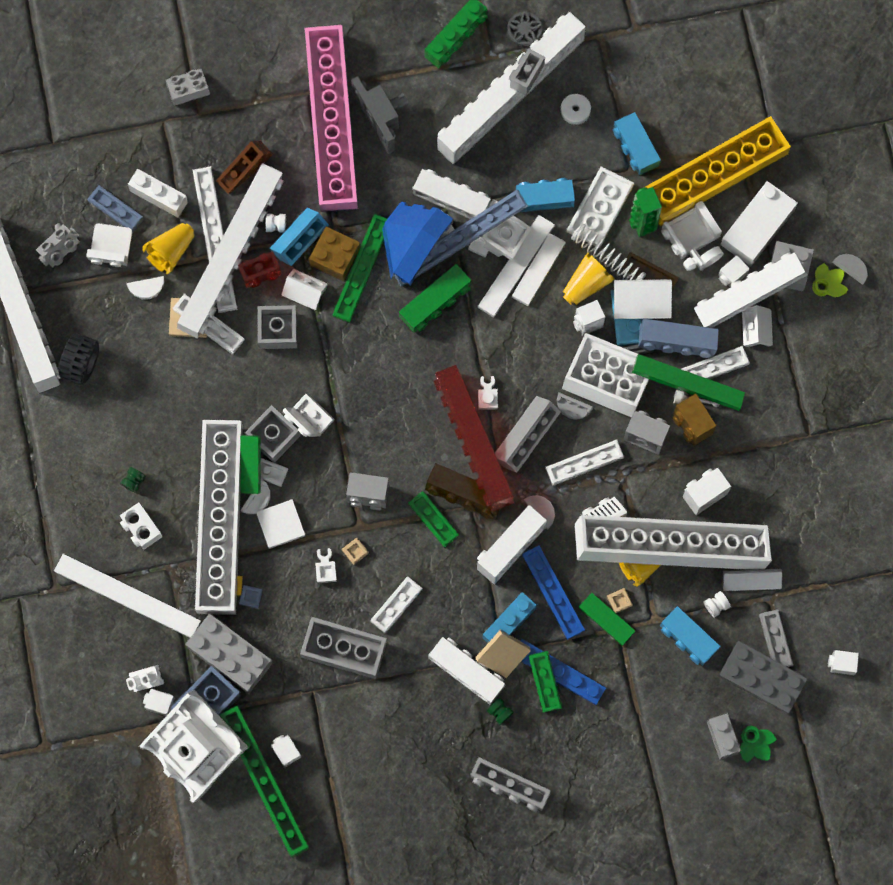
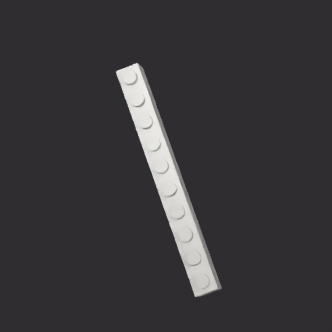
[177,163,284,339]

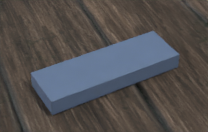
[87,185,144,233]

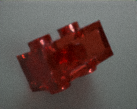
[238,251,281,288]

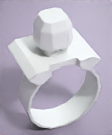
[683,246,724,271]

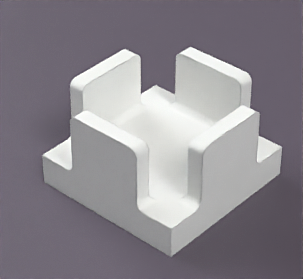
[480,216,531,260]

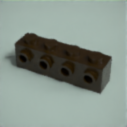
[425,463,506,520]

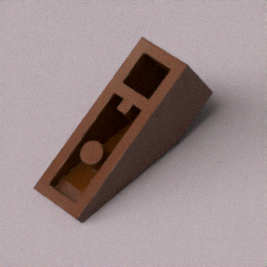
[216,141,273,194]

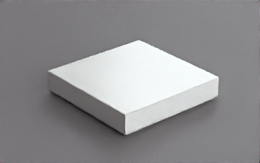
[256,500,305,549]

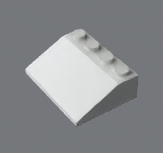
[562,333,649,417]

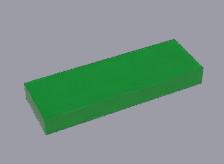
[240,435,261,494]
[408,491,459,548]
[579,593,635,646]
[529,651,563,713]

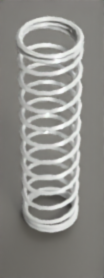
[571,223,646,280]

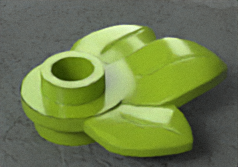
[812,263,848,297]

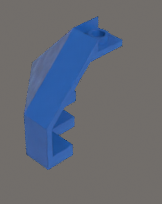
[382,202,453,285]

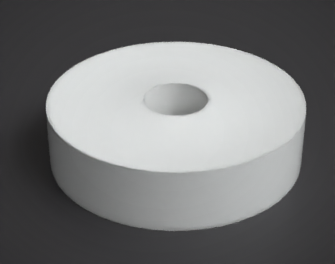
[561,94,591,125]

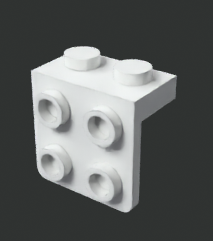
[86,224,132,267]
[282,393,335,437]

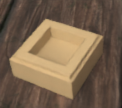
[342,538,369,565]
[607,588,633,614]

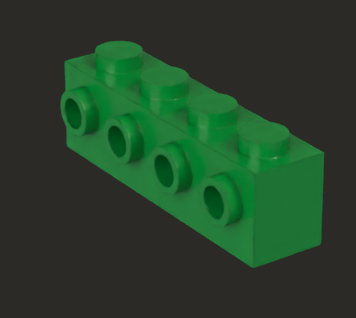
[424,0,487,69]
[629,187,662,237]
[399,264,471,333]

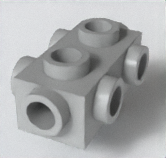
[36,224,80,268]

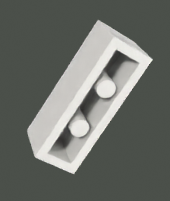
[128,169,188,218]

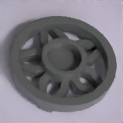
[507,11,542,46]

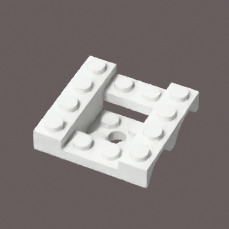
[140,690,248,803]

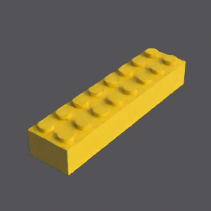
[646,116,791,226]

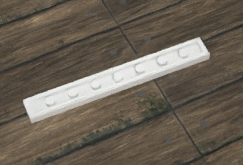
[193,167,237,313]
[54,554,201,638]

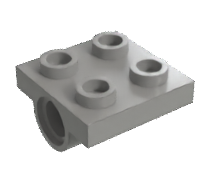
[166,69,210,106]

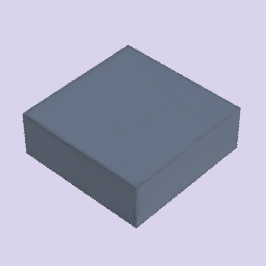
[239,585,263,609]

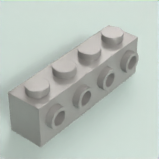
[492,396,561,473]
[470,757,551,812]

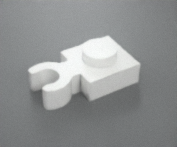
[478,376,498,410]
[315,548,337,583]

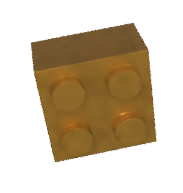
[309,227,360,281]
[673,394,716,446]

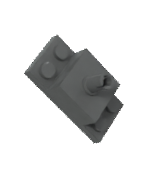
[351,76,409,154]

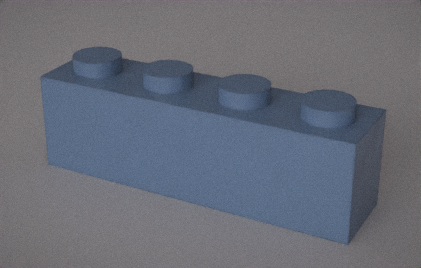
[638,319,718,358]

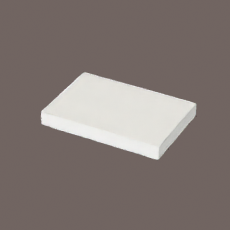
[614,280,672,319]

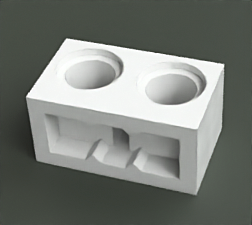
[573,300,605,336]
[120,503,162,550]

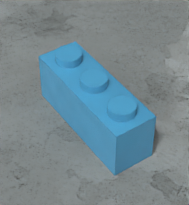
[613,112,660,175]
[516,178,575,212]
[270,208,329,266]
[482,592,536,643]
[660,606,720,666]

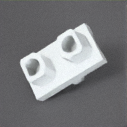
[126,665,164,692]

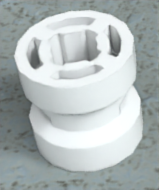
[266,213,286,233]
[704,591,731,618]

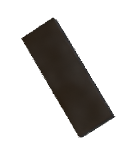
[621,252,680,292]

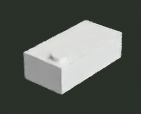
[721,181,797,267]
[477,505,547,585]

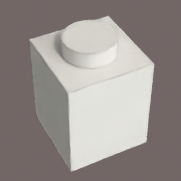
[719,255,750,288]
[828,650,859,675]
[143,689,175,716]
[271,735,301,768]

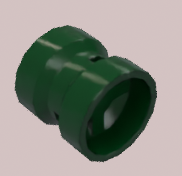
[120,467,146,493]
[487,698,514,725]

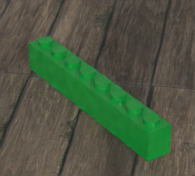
[220,706,309,858]

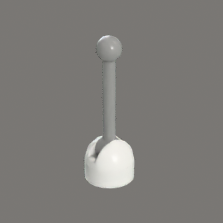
[674,389,720,407]

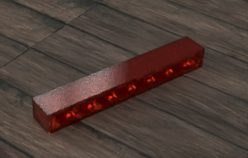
[433,365,514,512]

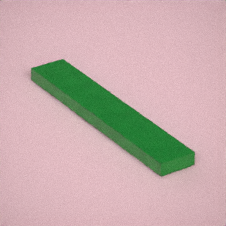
[332,214,387,323]
[632,354,745,411]

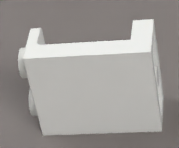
[661,201,722,259]

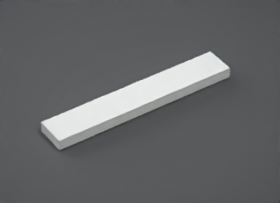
[478,215,555,318]

